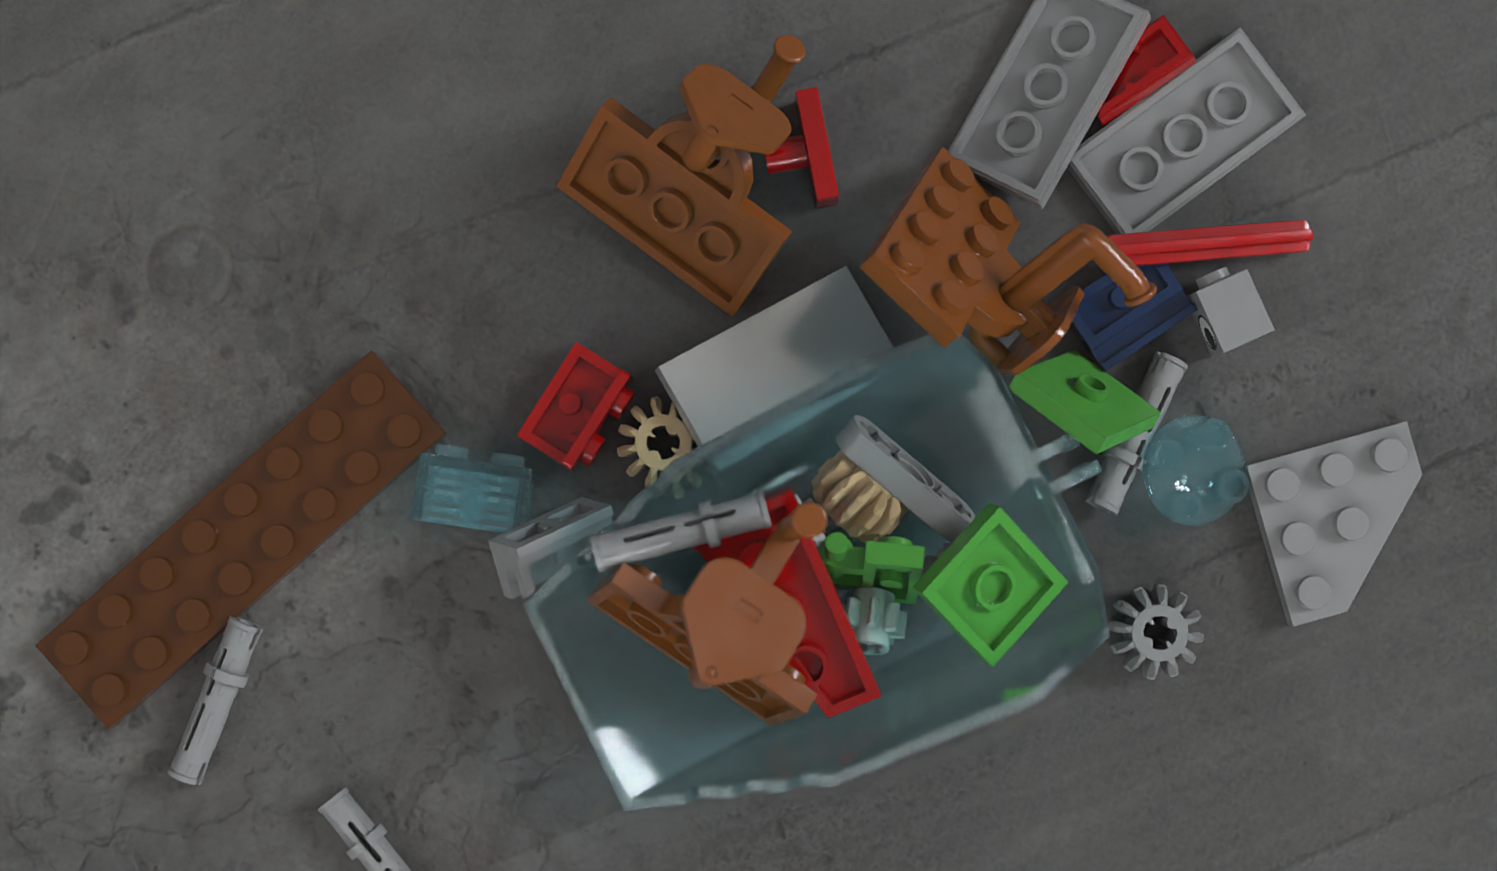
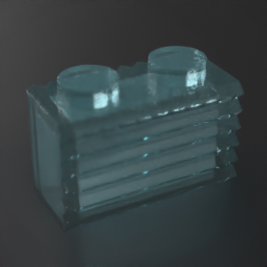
[410,444,537,533]

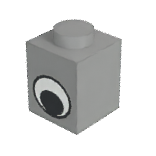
[1187,266,1275,357]

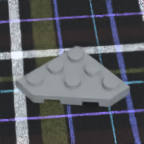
[1242,421,1423,627]

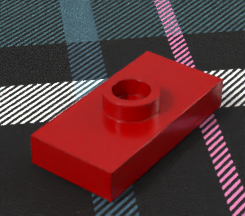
[1096,15,1196,126]

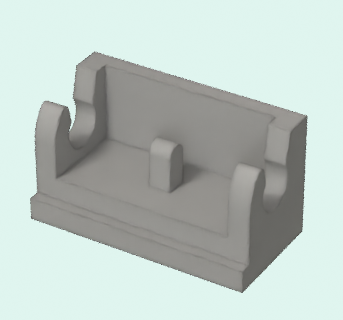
[488,497,615,599]

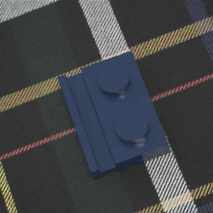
[1070,264,1198,372]

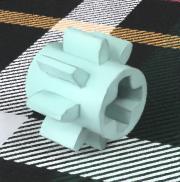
[843,587,907,655]

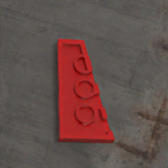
[693,485,881,718]

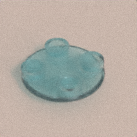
[1143,415,1249,526]

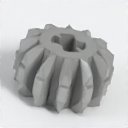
[1106,584,1204,680]

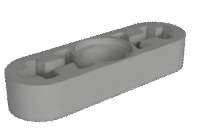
[835,415,976,543]

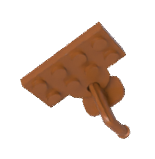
[556,35,806,317]
[860,147,1157,375]
[586,502,827,726]

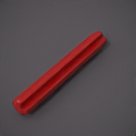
[1107,219,1313,266]

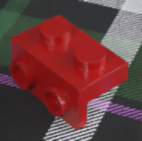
[516,342,636,472]

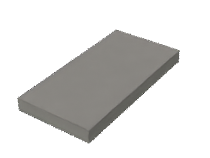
[948,0,1151,210]
[1067,28,1306,234]
[655,266,901,469]

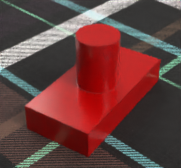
[764,87,839,209]

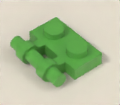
[819,532,925,604]

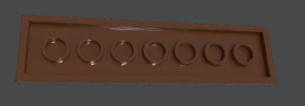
[35,351,447,729]

